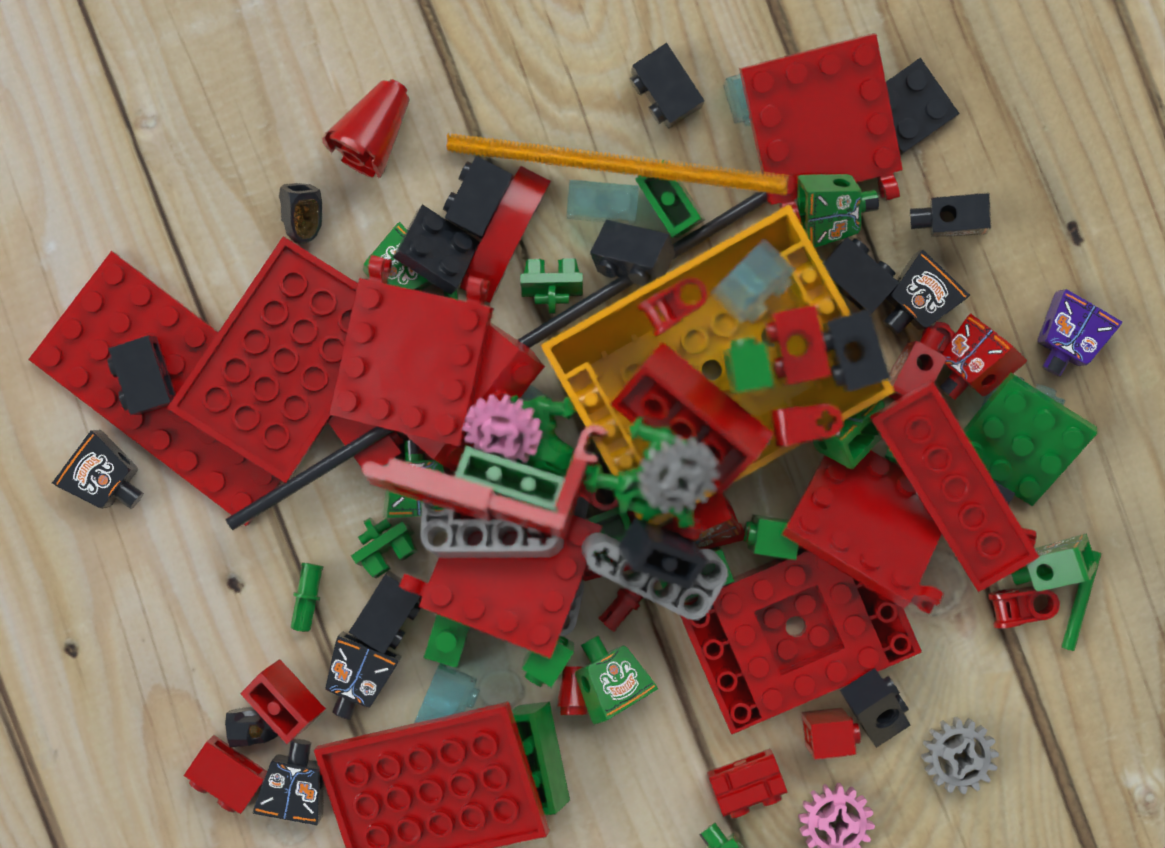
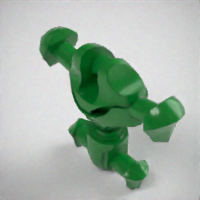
[510,395,603,479]
[583,417,697,528]

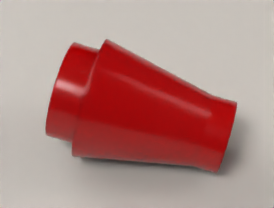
[556,666,587,715]

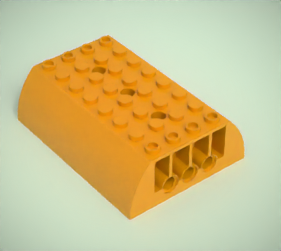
[540,204,895,525]

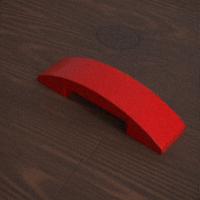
[460,166,551,303]

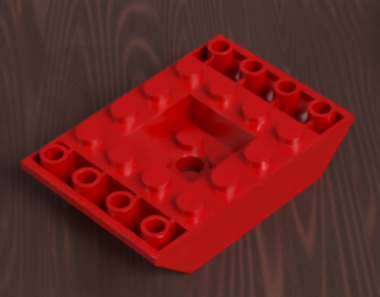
[680,547,922,735]

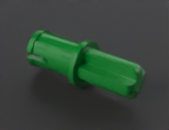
[291,562,324,632]

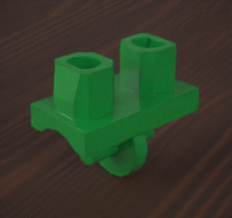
[520,258,583,314]
[350,517,417,578]

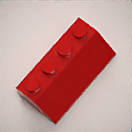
[404,323,545,472]
[610,341,774,495]

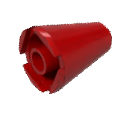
[322,79,410,178]

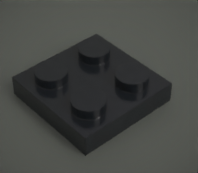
[886,57,960,155]
[393,204,480,295]

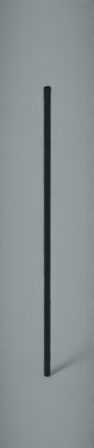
[226,191,768,531]

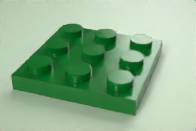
[963,373,1098,507]

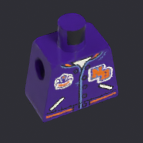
[1037,289,1122,377]

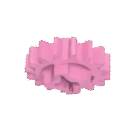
[463,394,542,463]
[798,783,875,848]

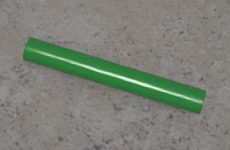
[1061,551,1102,651]

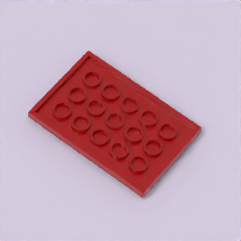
[167,236,358,483]
[313,701,550,848]

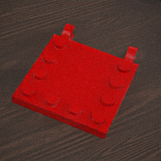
[739,33,903,224]
[329,255,494,446]
[782,450,944,614]
[399,513,602,659]

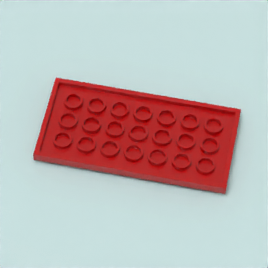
[28,251,330,526]

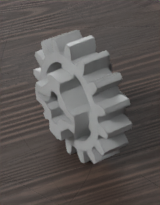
[637,437,719,514]
[921,717,999,794]

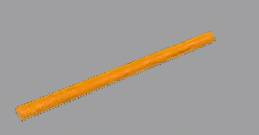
[446,133,788,195]

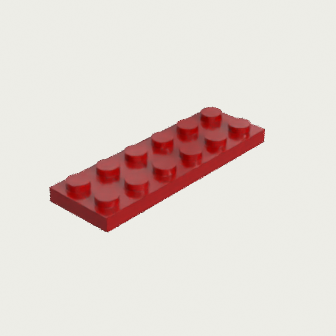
[870,380,1039,592]

